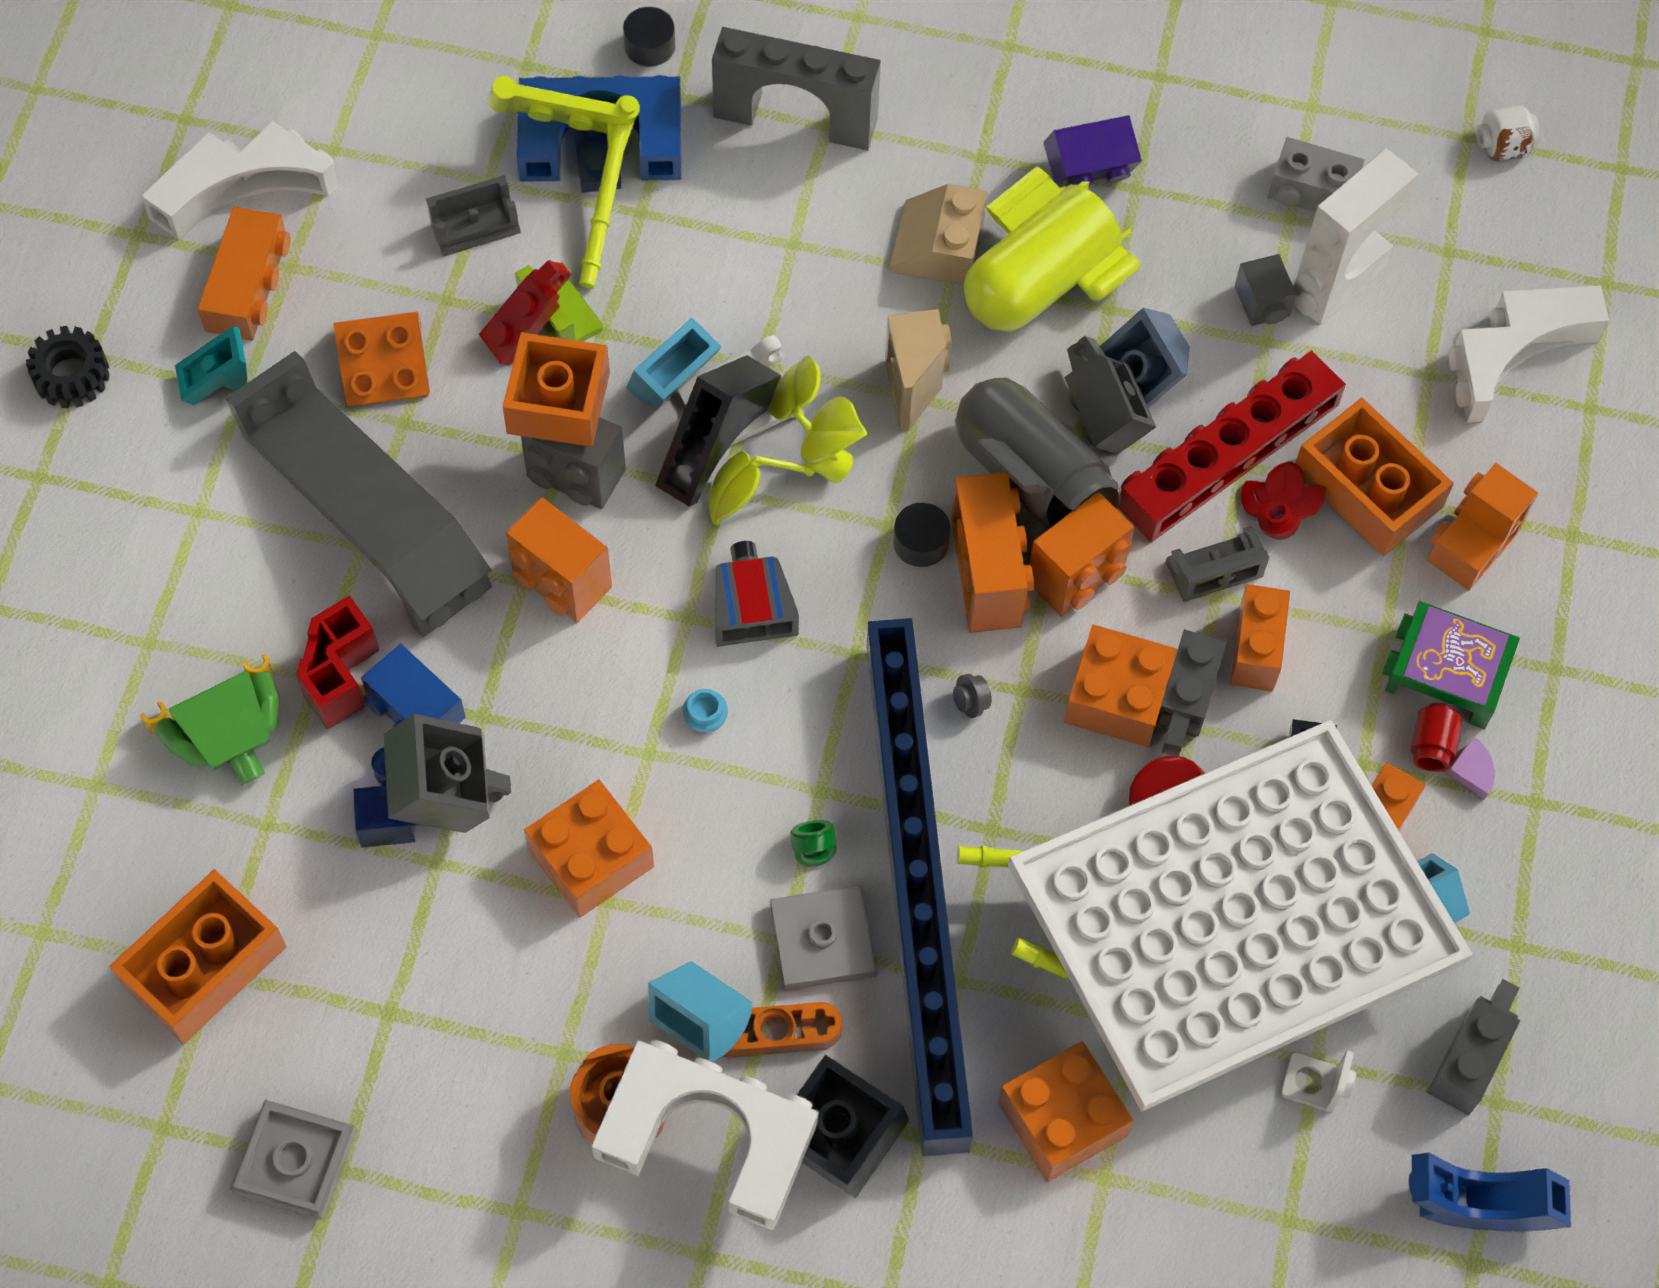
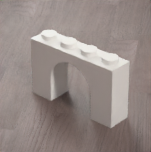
[1294,149,1419,325]
[592,1040,819,1231]

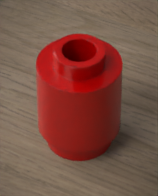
[1411,702,1463,772]

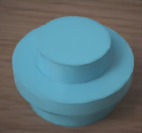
[683,689,728,732]

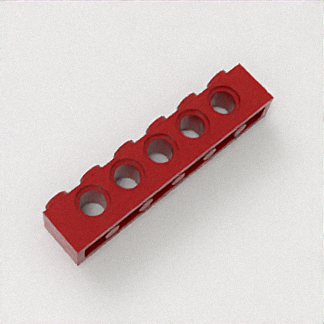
[1118,350,1346,543]

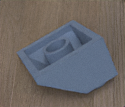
[1100,308,1190,408]

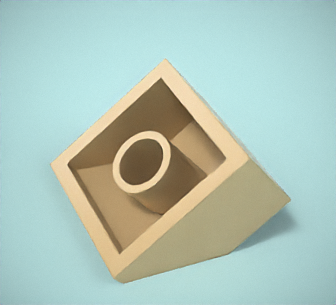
[889,184,988,285]
[885,309,952,432]

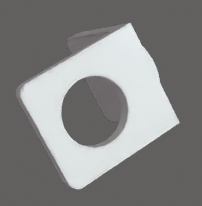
[1281,1050,1356,1113]

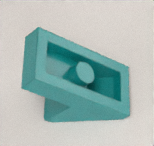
[175,325,247,405]

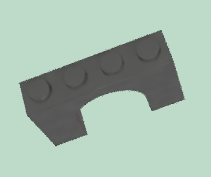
[712,26,881,150]

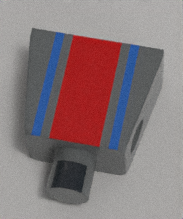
[715,541,799,647]

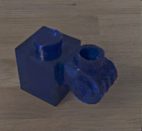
[353,747,422,848]

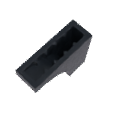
[655,355,781,507]

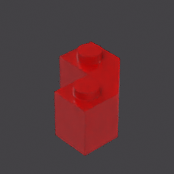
[296,595,380,730]

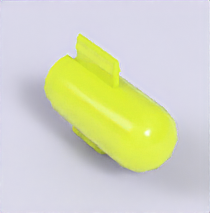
[963,166,1141,333]

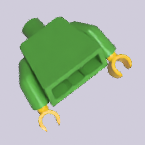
[140,654,280,785]

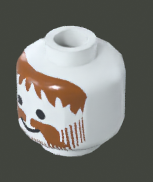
[1476,105,1540,161]

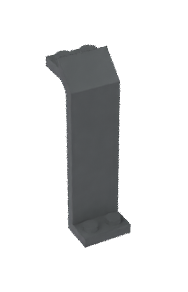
[225,351,492,637]

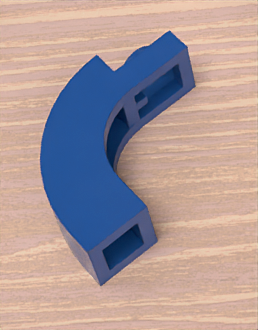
[1408,1152,1571,1231]

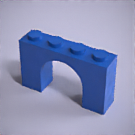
[517,75,681,182]

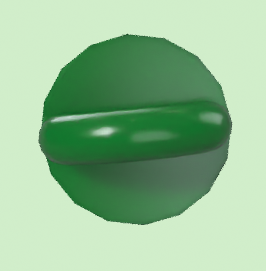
[790,820,837,867]

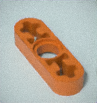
[722,1002,842,1057]

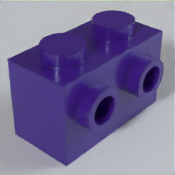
[1043,115,1142,188]

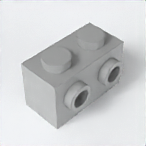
[1267,137,1365,212]

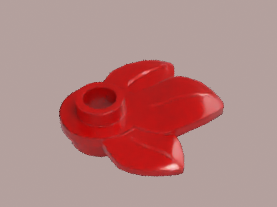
[1241,461,1326,540]

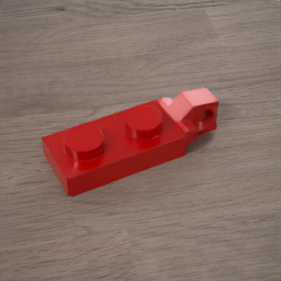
[479,260,572,365]

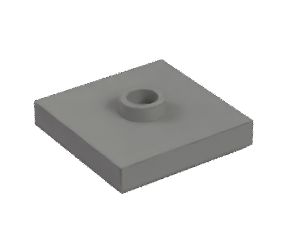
[770,885,876,990]
[230,1100,356,1220]

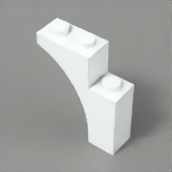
[141,121,339,240]
[1449,285,1609,423]

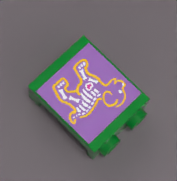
[1382,601,1520,730]

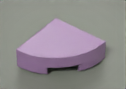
[1447,737,1495,800]

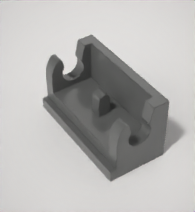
[426,175,521,256]
[1166,526,1270,602]

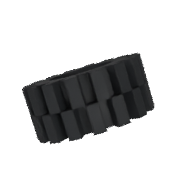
[26,326,110,408]

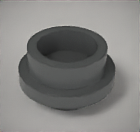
[953,674,992,718]

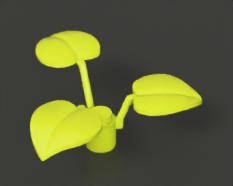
[709,356,867,527]

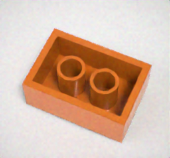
[1295,397,1454,556]
[951,472,1034,633]
[109,869,286,1045]

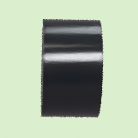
[623,7,675,67]
[893,503,951,567]

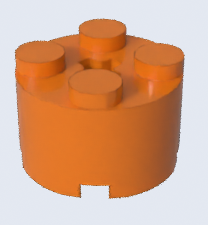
[570,1044,666,1144]

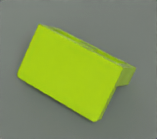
[515,265,603,342]

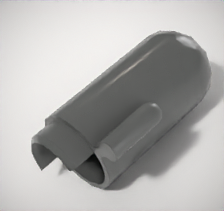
[955,377,1123,529]

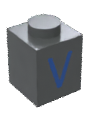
[1234,254,1297,326]

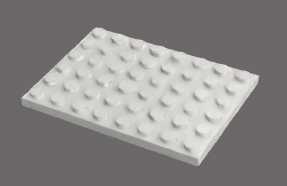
[1008,720,1473,1112]

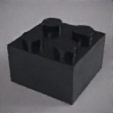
[797,1054,910,1199]

